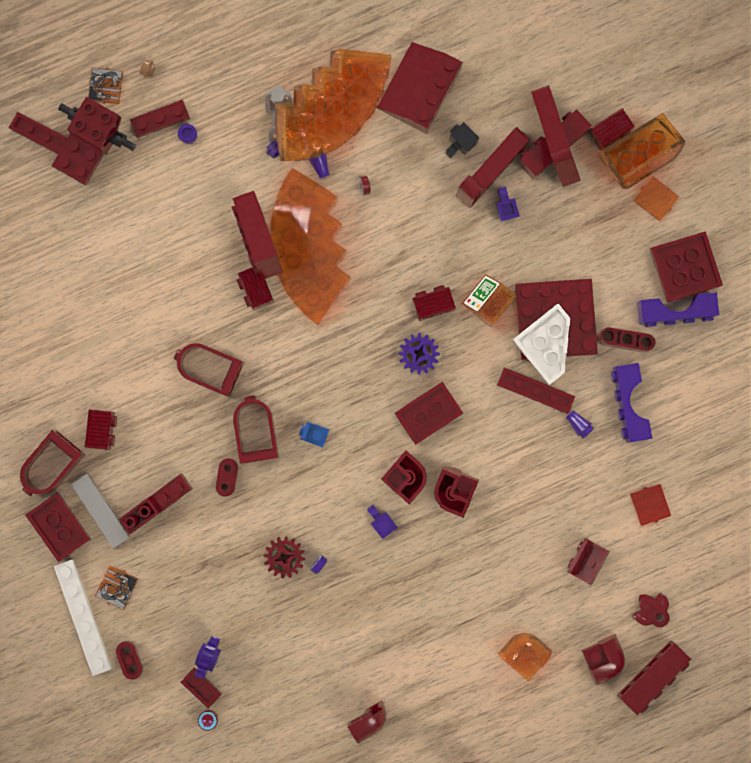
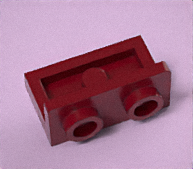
[567,538,610,586]

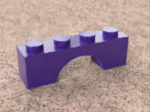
[637,292,720,328]
[611,363,653,443]

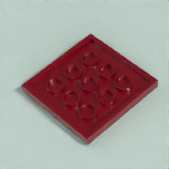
[515,278,598,360]

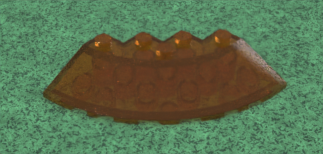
[275,49,391,161]
[271,168,351,325]

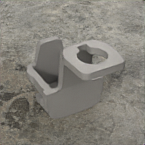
[265,86,294,145]

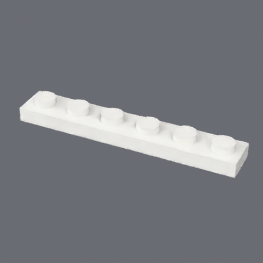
[54,559,112,676]

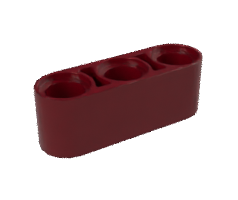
[597,327,656,352]

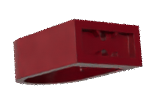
[174,343,244,397]
[233,395,279,464]
[20,430,86,496]

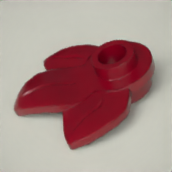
[633,593,670,628]

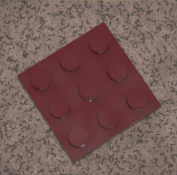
[650,231,723,303]

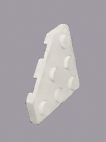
[513,304,570,385]

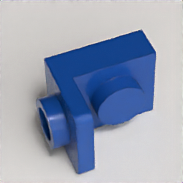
[299,422,329,447]

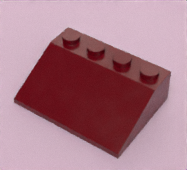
[377,42,463,134]

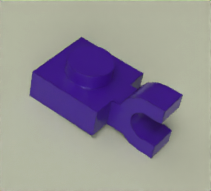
[496,186,520,222]
[367,505,398,539]

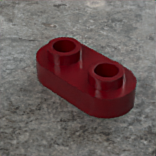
[216,458,239,497]
[116,641,143,680]

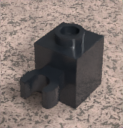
[445,122,480,158]

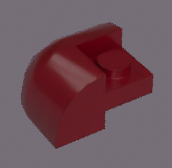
[381,450,427,505]
[434,466,479,518]
[581,634,625,686]
[347,700,386,744]

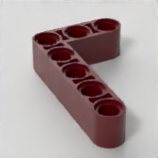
[531,85,581,187]
[456,127,531,208]

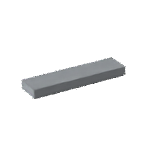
[71,474,130,548]

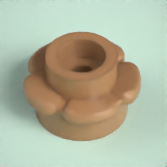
[140,59,156,78]

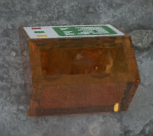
[462,274,517,327]

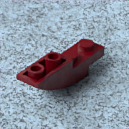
[118,473,193,535]

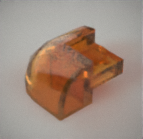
[498,633,552,682]

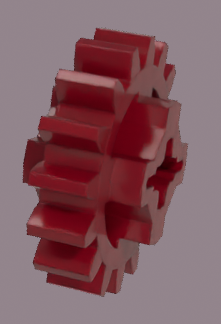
[263,536,306,579]

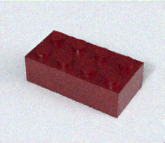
[231,191,284,280]

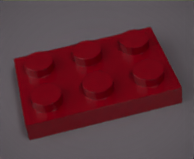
[394,381,463,445]
[25,492,91,562]

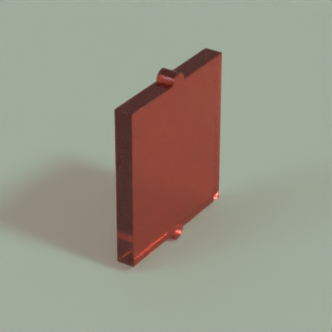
[630,484,671,526]

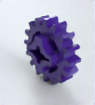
[398,333,440,375]
[194,636,221,679]

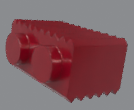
[588,108,635,151]
[236,267,274,310]
[412,285,456,321]
[84,409,117,450]

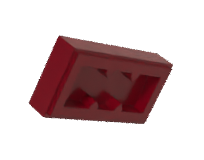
[180,667,222,709]

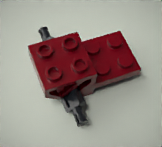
[51,97,136,186]

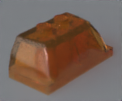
[598,113,685,189]

